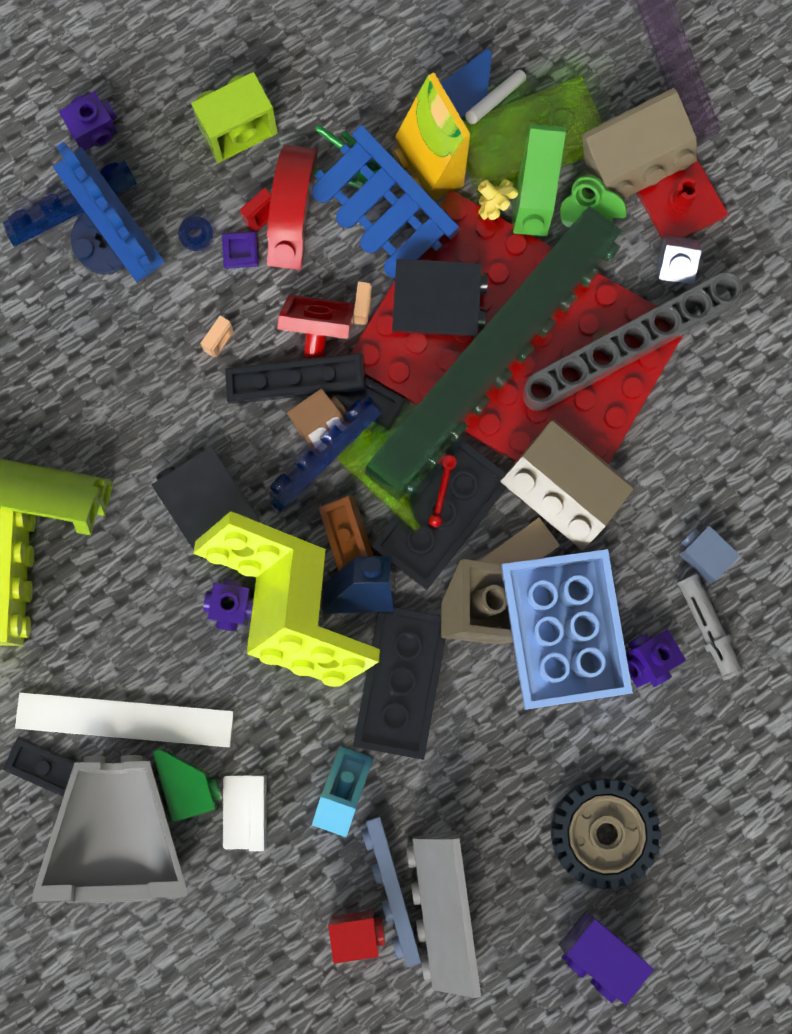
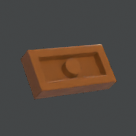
[319,496,374,571]

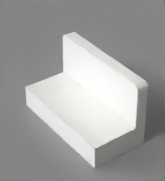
[223,775,267,851]

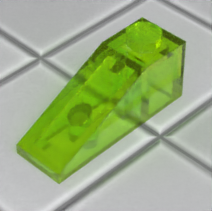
[334,424,420,532]

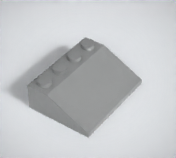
[406,831,481,998]

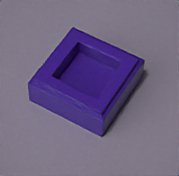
[222,231,259,269]

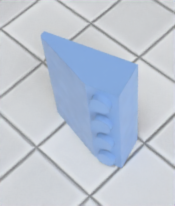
[501,549,633,710]

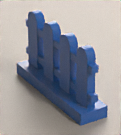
[312,125,460,279]
[53,142,165,284]

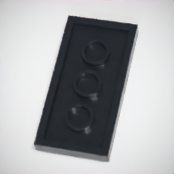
[371,436,507,591]
[353,607,446,760]

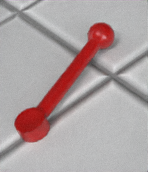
[429,455,457,527]

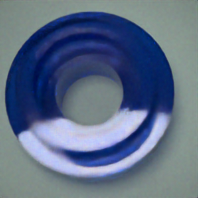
[178,216,213,251]

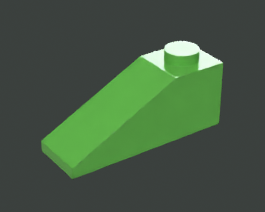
[511,124,566,236]

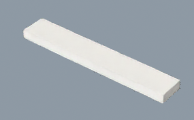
[15,693,235,747]

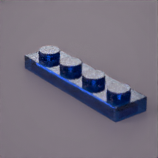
[2,160,137,247]
[269,396,382,512]

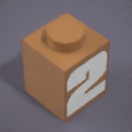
[287,389,348,453]

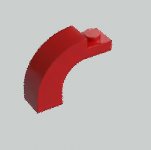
[267,145,318,270]

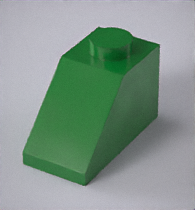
[152,749,222,823]

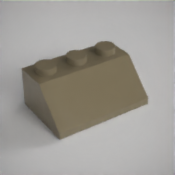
[582,88,697,200]
[500,418,635,551]

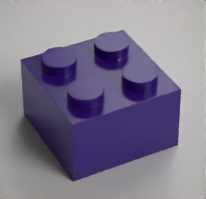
[558,911,654,1006]

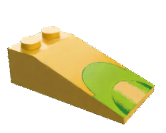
[393,73,470,201]

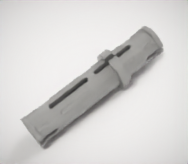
[677,574,745,681]

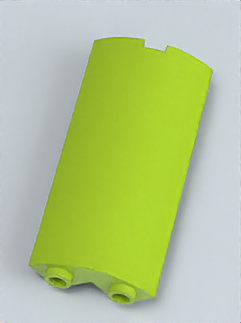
[0,459,113,535]

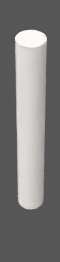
[465,70,526,124]

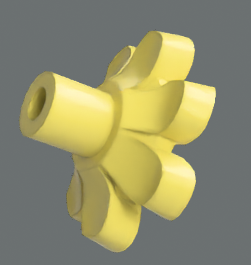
[478,179,519,220]

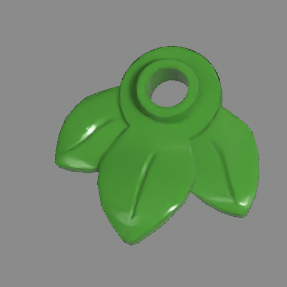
[560,175,627,238]

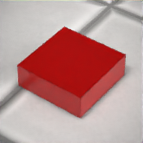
[239,188,271,232]

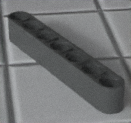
[523,272,743,411]

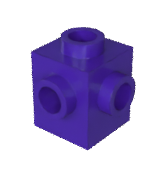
[58,91,118,151]
[203,578,254,631]
[626,629,686,688]

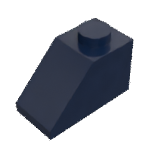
[322,556,395,614]

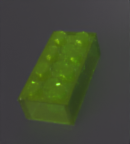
[464,75,603,199]

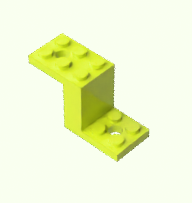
[193,511,380,687]

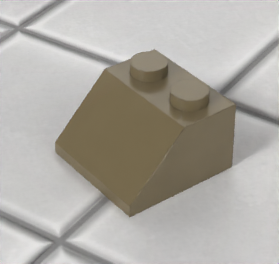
[441,559,513,645]

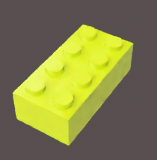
[0,509,36,646]

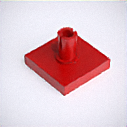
[636,160,729,239]
[277,295,355,359]

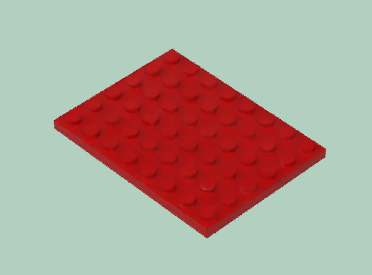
[350,190,683,465]

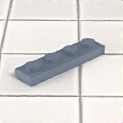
[361,816,421,967]

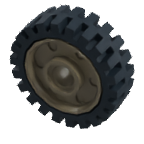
[551,778,661,889]

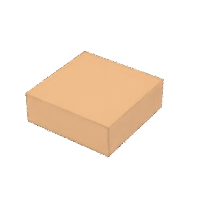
[353,282,372,325]
[200,315,234,358]

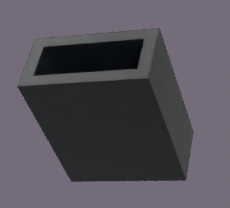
[392,259,488,338]
[152,446,260,559]

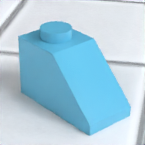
[312,746,374,837]

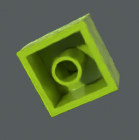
[191,72,278,163]

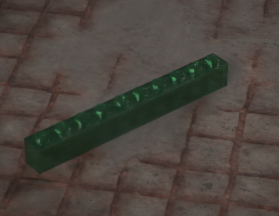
[365,206,622,501]

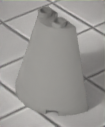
[32,755,187,903]

